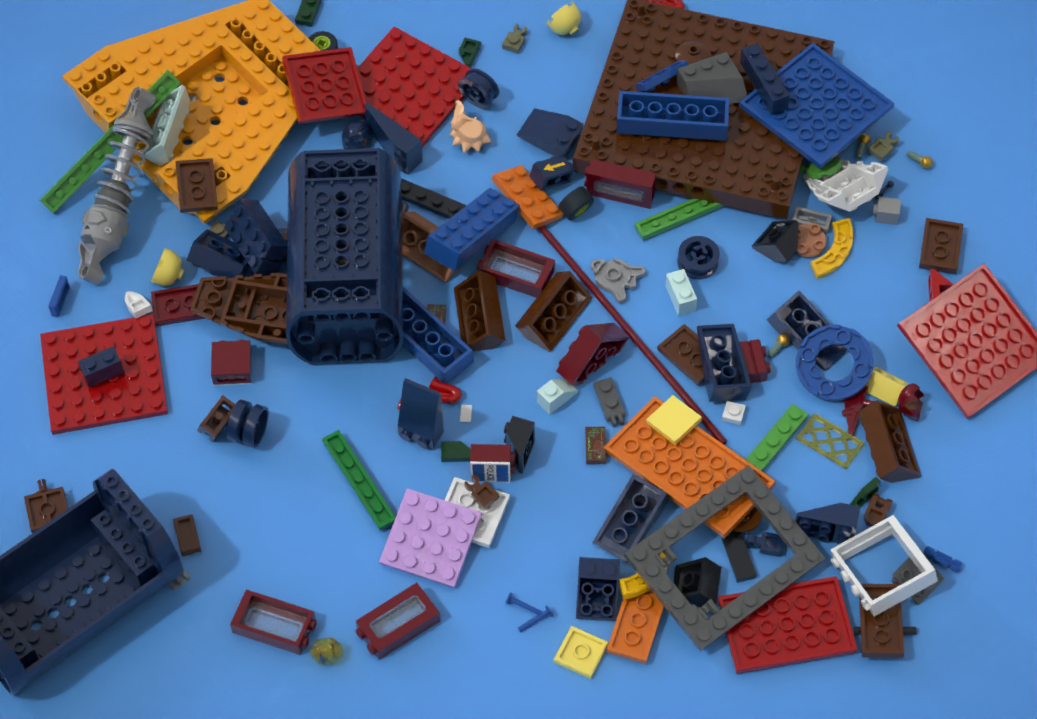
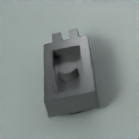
[593,377,625,427]

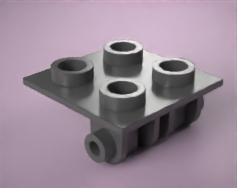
[891,555,944,605]

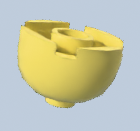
[546,1,582,35]
[151,248,184,286]

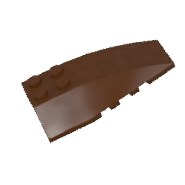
[190,273,288,344]

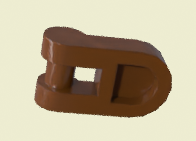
[864,493,893,527]

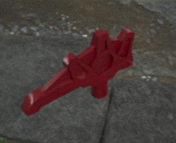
[841,386,874,437]

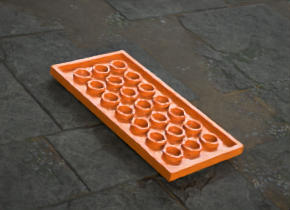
[603,397,776,538]

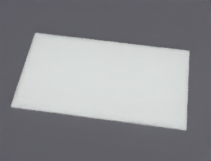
[460,405,472,422]

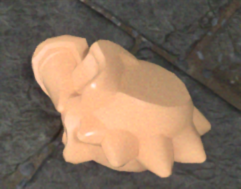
[450,100,491,153]

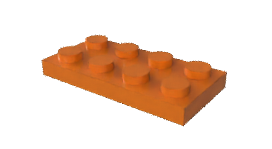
[491,165,563,229]
[606,590,664,664]

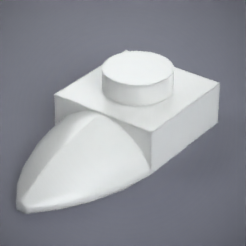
[124,291,153,318]

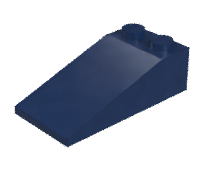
[364,102,423,175]
[766,290,847,371]
[697,324,752,402]
[398,378,444,450]
[592,474,669,563]

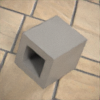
[873,197,901,225]

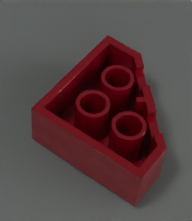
[556,323,630,385]

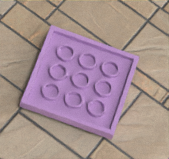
[379,488,482,588]

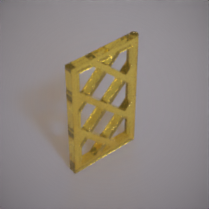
[795,413,864,469]

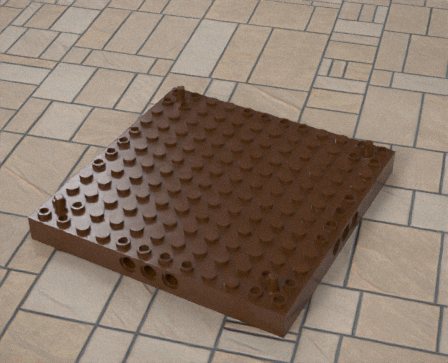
[573,0,835,220]

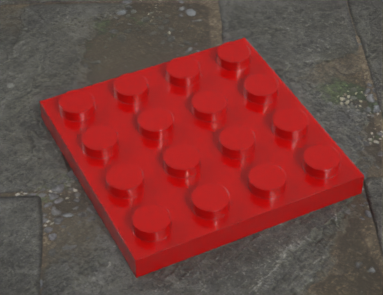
[282,47,367,124]

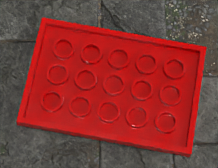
[718,576,857,674]

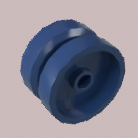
[227,399,269,448]

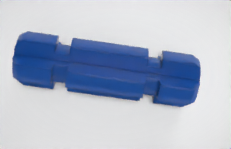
[923,546,962,572]

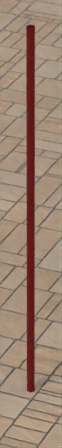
[537,226,727,445]

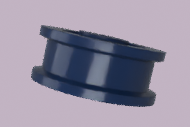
[458,68,499,109]
[677,236,720,279]

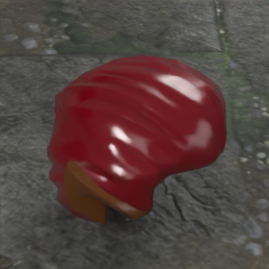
[898,383,924,422]

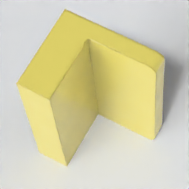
[866,366,909,406]

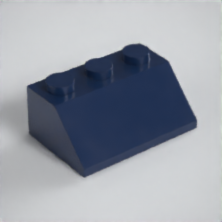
[187,229,250,278]

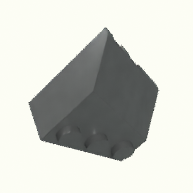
[676,52,747,106]

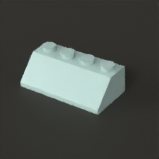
[143,85,191,167]

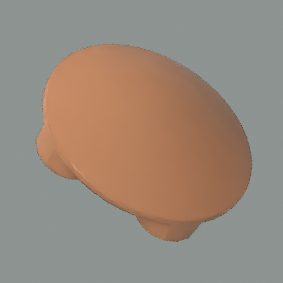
[795,223,827,257]

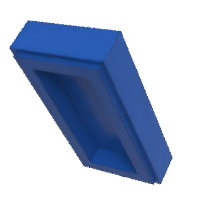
[48,275,70,317]

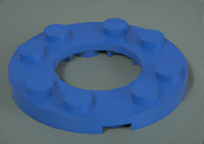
[796,325,874,401]

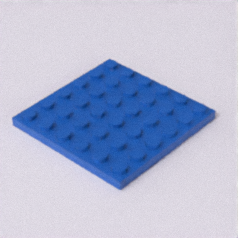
[739,43,894,169]

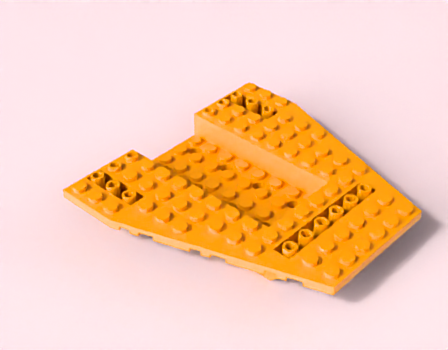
[62,0,321,224]

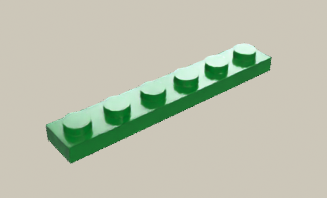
[322,430,396,531]

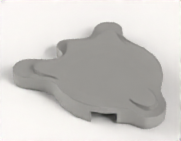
[591,258,646,303]

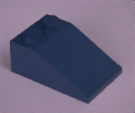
[517,108,584,158]

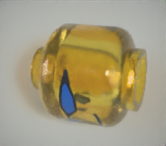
[311,637,343,665]

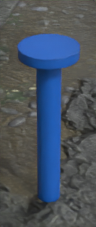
[506,592,542,615]
[518,606,553,632]

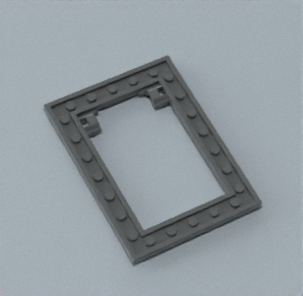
[624,465,825,651]

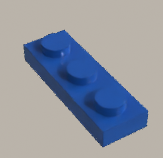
[635,61,689,93]

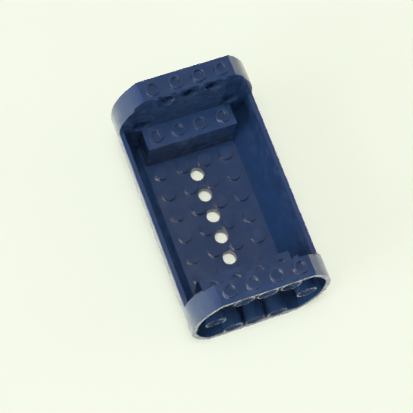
[286,148,404,365]
[0,469,184,696]

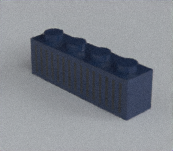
[740,43,790,115]

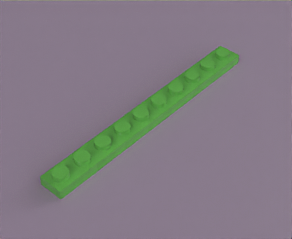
[39,70,181,213]
[634,164,805,241]

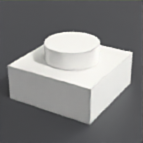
[722,401,746,425]

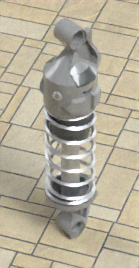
[78,87,155,285]

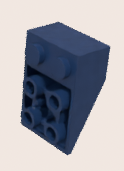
[795,503,860,544]
[576,557,620,621]

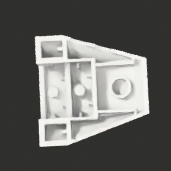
[802,160,888,211]

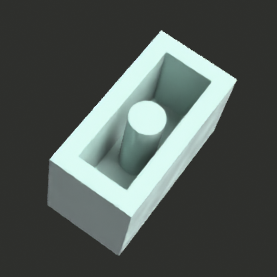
[665,269,697,316]

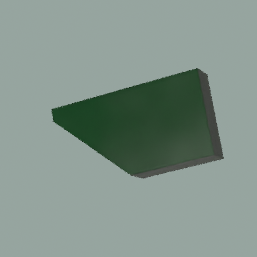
[459,37,481,68]
[441,441,471,462]
[850,477,881,507]

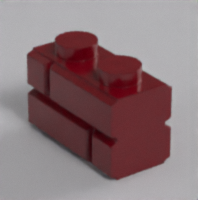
[739,339,771,384]

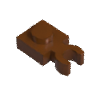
[464,475,499,510]

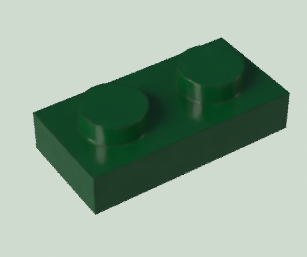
[295,0,322,27]

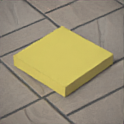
[646,395,702,445]
[554,626,609,679]

